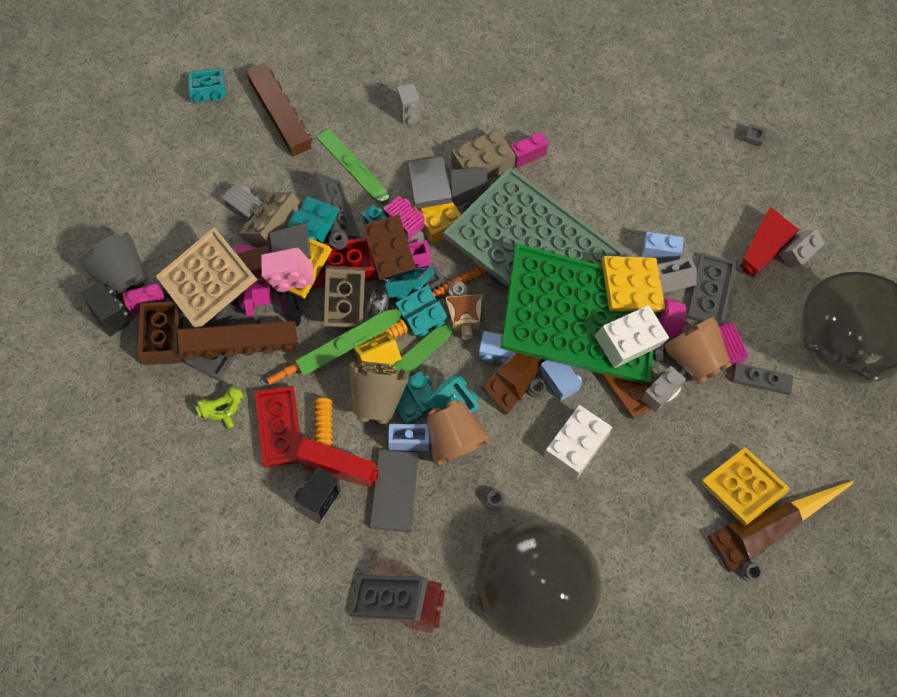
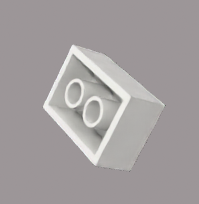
[594,305,669,368]
[544,405,612,480]

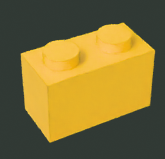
[354,333,401,365]

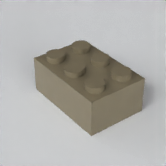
[451,129,516,179]
[240,192,302,249]
[324,266,365,327]

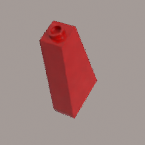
[739,207,799,278]
[296,438,379,488]

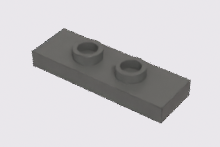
[363,279,391,323]
[732,363,793,395]

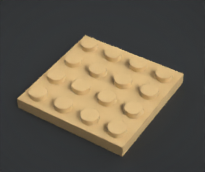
[156,227,258,328]

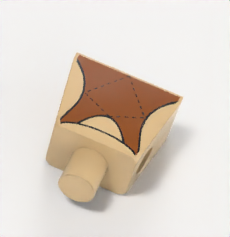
[445,294,482,340]

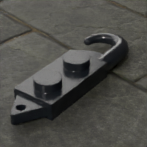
[275,289,304,327]

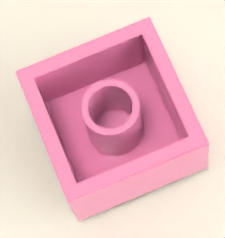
[261,247,314,292]

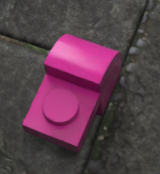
[238,279,271,316]
[658,298,686,338]

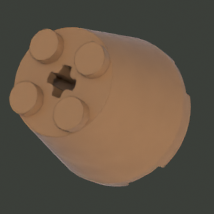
[664,317,732,385]
[426,400,492,467]

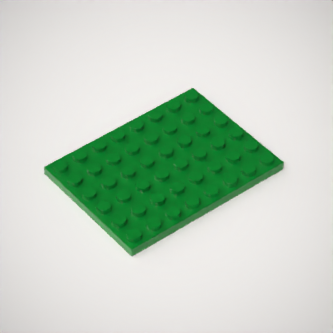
[500,243,656,385]

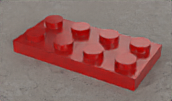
[255,386,301,468]

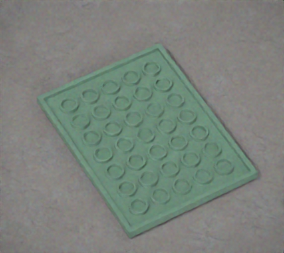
[442,167,626,288]

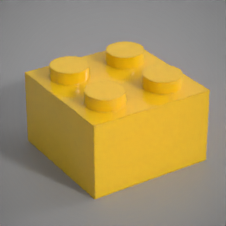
[414,202,461,245]

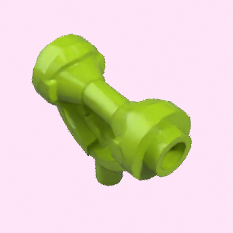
[195,385,244,429]

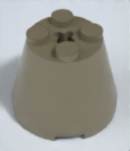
[349,361,409,424]

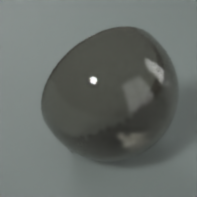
[801,272,897,383]
[469,520,601,648]

